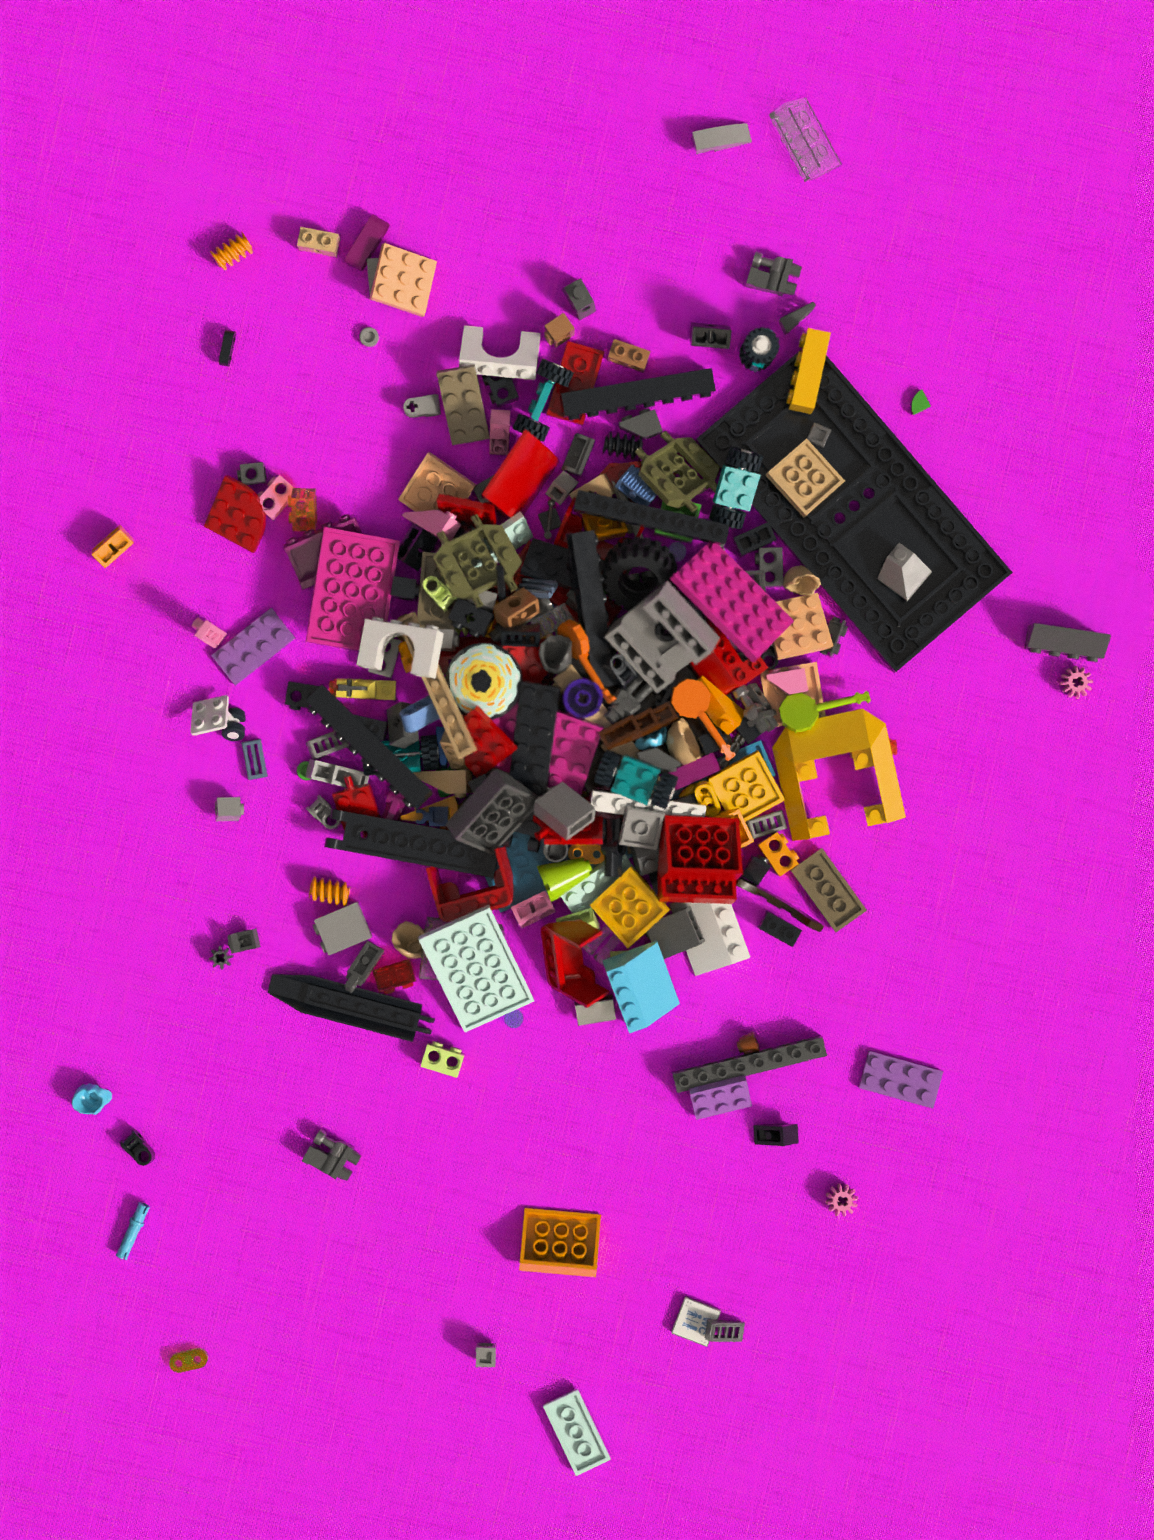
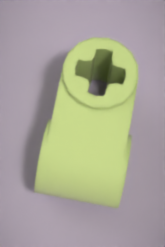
[423,576,458,612]

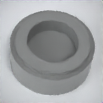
[359,327,379,347]

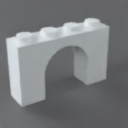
[459,325,540,380]
[357,617,444,679]

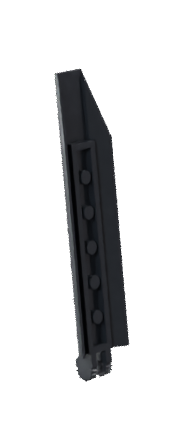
[267,974,435,1042]

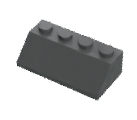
[1025,623,1111,662]

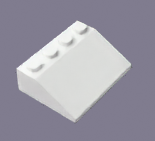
[669,902,751,976]

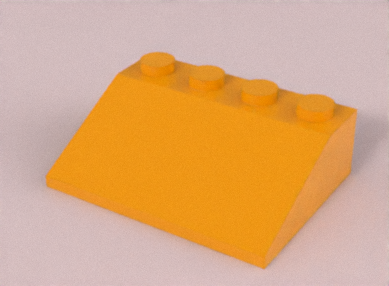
[519,1208,601,1277]

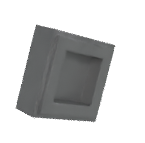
[807,422,831,448]

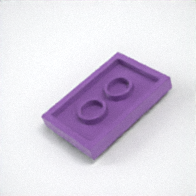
[689,1075,752,1120]

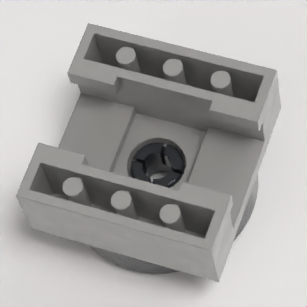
[605,581,720,693]

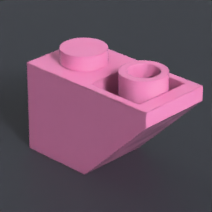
[489,409,510,455]
[765,665,808,695]

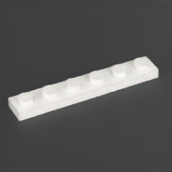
[590,790,706,817]

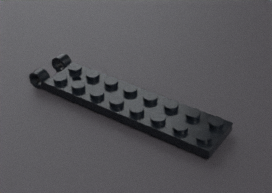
[502,680,561,853]
[324,809,497,878]

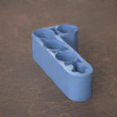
[400,695,440,732]

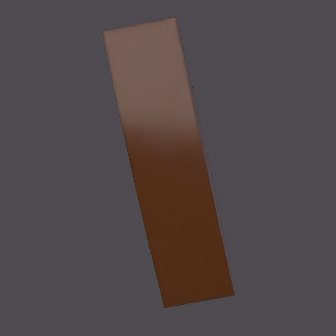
[598,701,679,750]

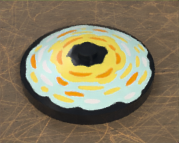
[445,643,523,720]

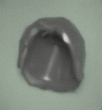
[539,635,572,674]

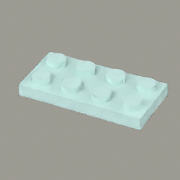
[471,512,533,568]
[561,855,635,913]
[543,1388,611,1476]

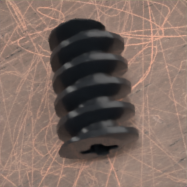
[602,431,643,461]

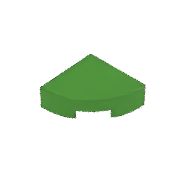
[911,390,931,416]

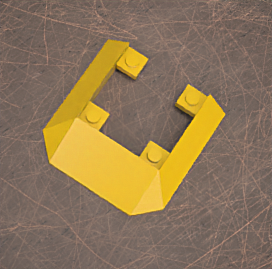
[772,708,906,841]

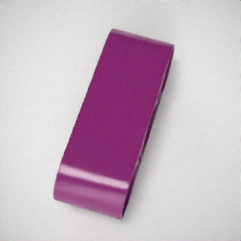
[345,214,390,271]
[669,752,721,791]

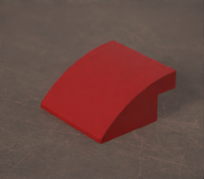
[482,430,559,519]
[658,815,743,904]

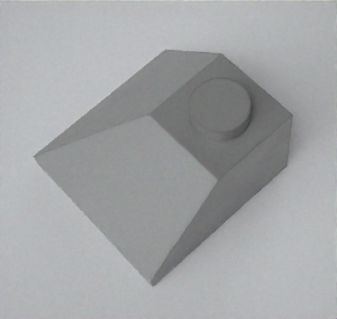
[877,543,932,601]

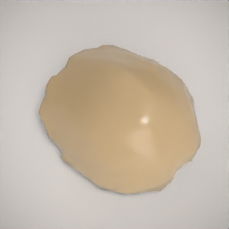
[783,565,821,596]
[392,921,426,959]

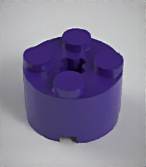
[562,679,603,718]

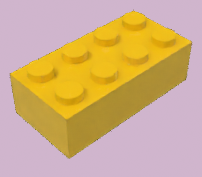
[786,328,831,414]

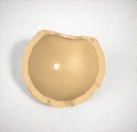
[666,718,703,765]

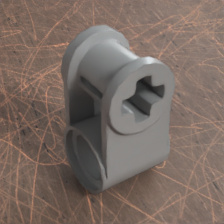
[403,394,441,418]
[306,795,341,829]

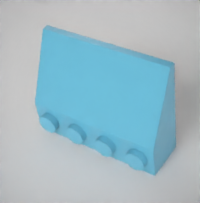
[602,940,680,1034]

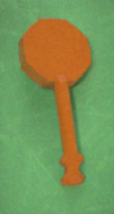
[557,619,616,704]
[670,678,735,761]

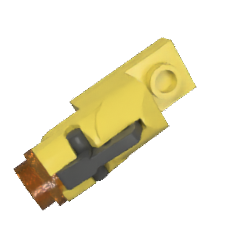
[329,678,396,700]

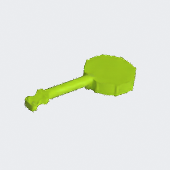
[779,691,871,733]

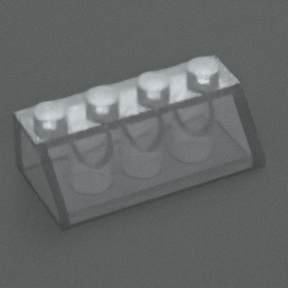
[769,97,842,182]

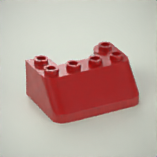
[689,616,768,695]

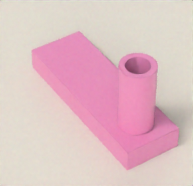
[192,618,227,649]

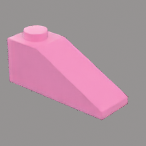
[402,510,461,541]

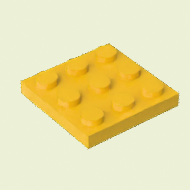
[707,750,785,822]
[590,867,670,948]

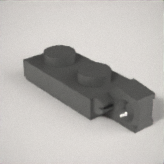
[344,941,384,993]

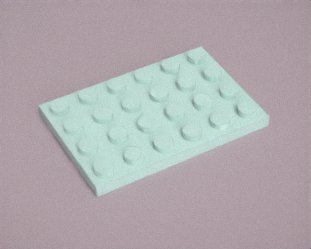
[418,905,534,1032]

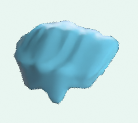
[635,726,667,750]
[72,1083,112,1115]

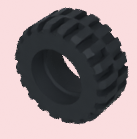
[603,537,677,611]

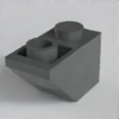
[618,408,663,440]
[635,748,681,773]

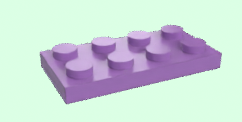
[211,608,295,686]
[859,1051,943,1109]

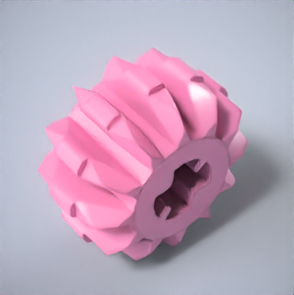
[1060,666,1093,699]
[825,1183,858,1217]

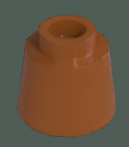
[736,1031,760,1054]

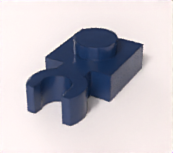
[416,807,450,826]

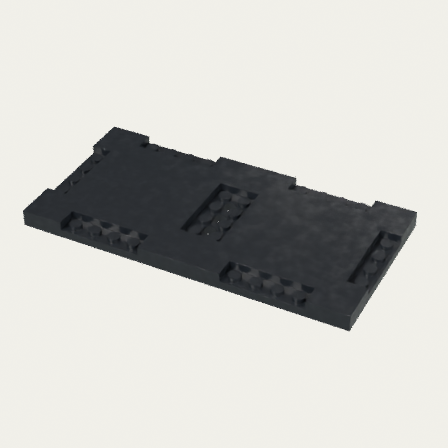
[696,349,1013,673]

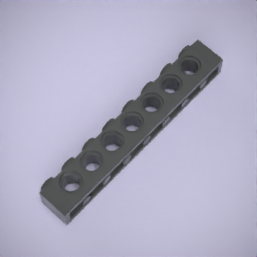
[672,1035,827,1093]

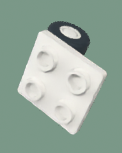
[190,695,246,741]

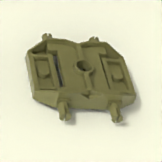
[634,431,720,513]
[433,514,522,608]

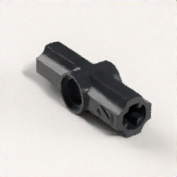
[601,818,627,877]

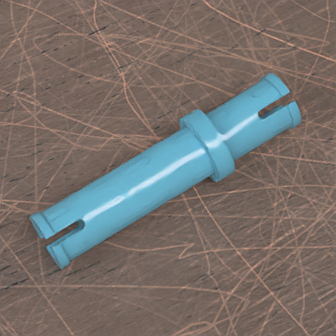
[116,1202,150,1260]

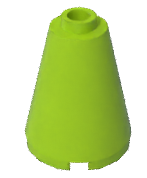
[537,858,592,902]

